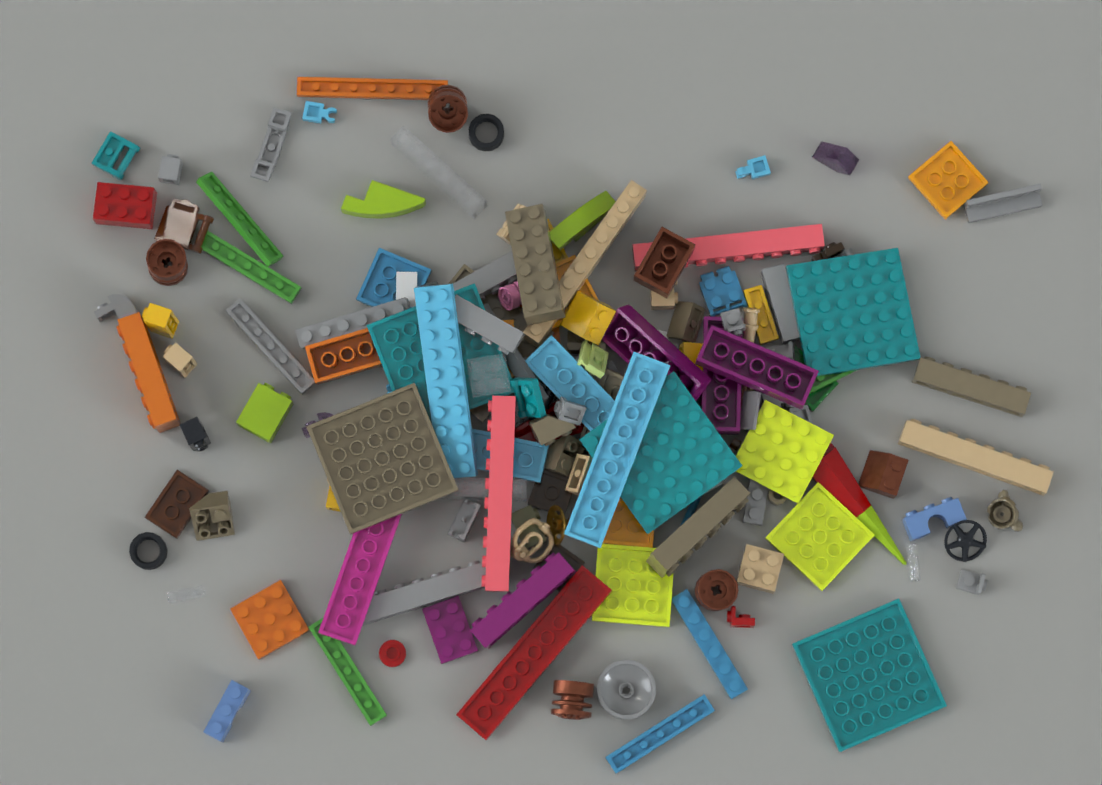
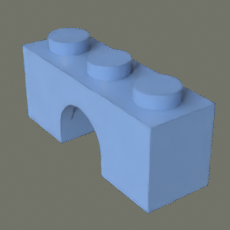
[902,497,967,542]
[203,680,251,742]

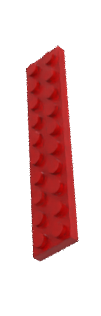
[456,565,612,740]

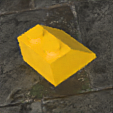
[560,291,616,345]

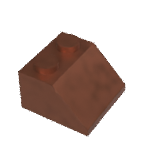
[858,450,909,499]

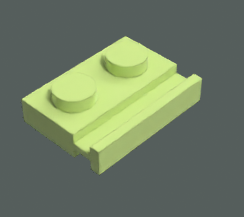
[577,339,609,379]

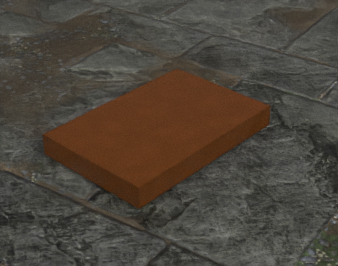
[144,470,209,539]

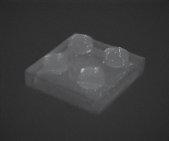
[467,353,511,397]

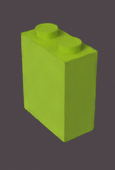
[236,383,294,443]

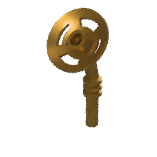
[546,505,570,544]

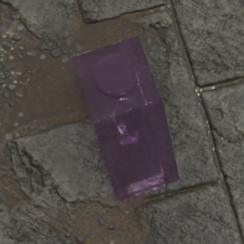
[812,141,859,176]

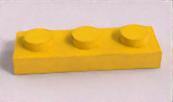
[743,285,779,345]

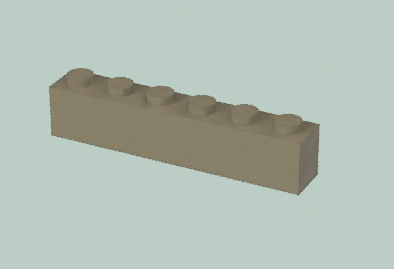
[912,357,1031,417]

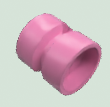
[498,281,522,311]

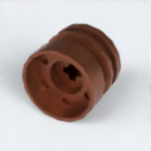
[428,85,468,133]
[146,239,188,286]
[695,569,739,611]
[551,680,594,720]

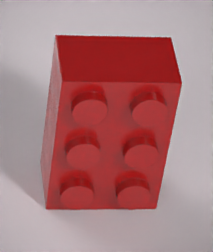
[93,182,157,230]

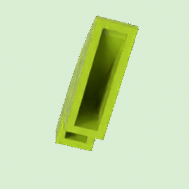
[341,180,426,219]
[550,191,616,251]

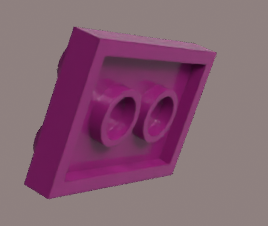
[422,596,478,664]

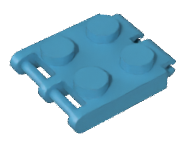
[699,266,747,317]

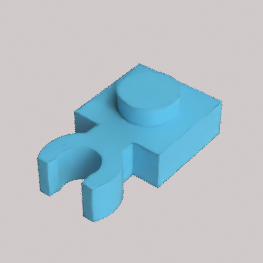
[302,101,337,124]

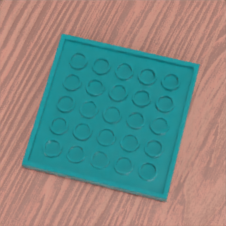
[786,248,921,376]
[367,283,514,424]
[579,371,742,534]
[792,598,947,752]

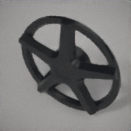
[944,520,987,562]

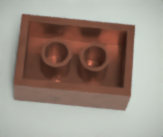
[633,227,696,299]

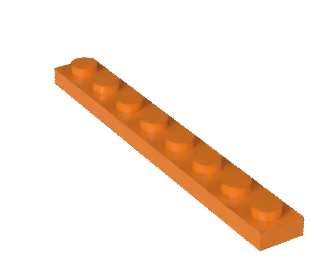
[297,77,448,100]

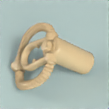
[510,518,554,564]

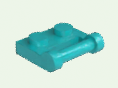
[92,131,140,181]
[509,377,546,418]

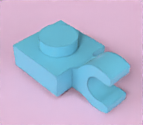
[735,155,771,180]

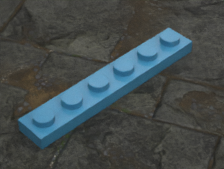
[672,589,748,699]
[605,694,715,774]

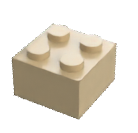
[737,544,784,594]

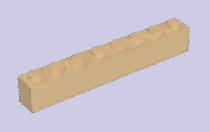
[898,419,1054,496]

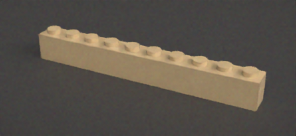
[523,180,647,348]

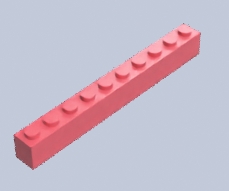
[632,224,825,271]
[481,395,516,592]

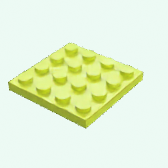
[735,400,834,504]
[765,482,875,591]
[592,544,674,627]

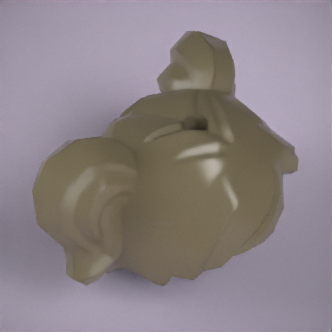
[987,490,1023,531]

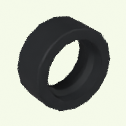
[468,114,504,151]
[129,532,168,570]

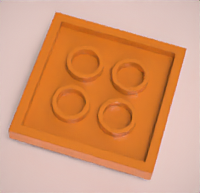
[230,580,310,660]

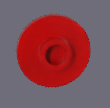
[379,640,406,667]

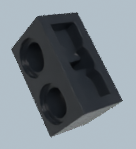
[180,417,211,452]

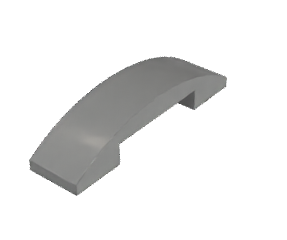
[250,108,292,182]

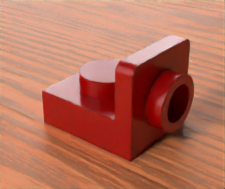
[727,606,755,628]

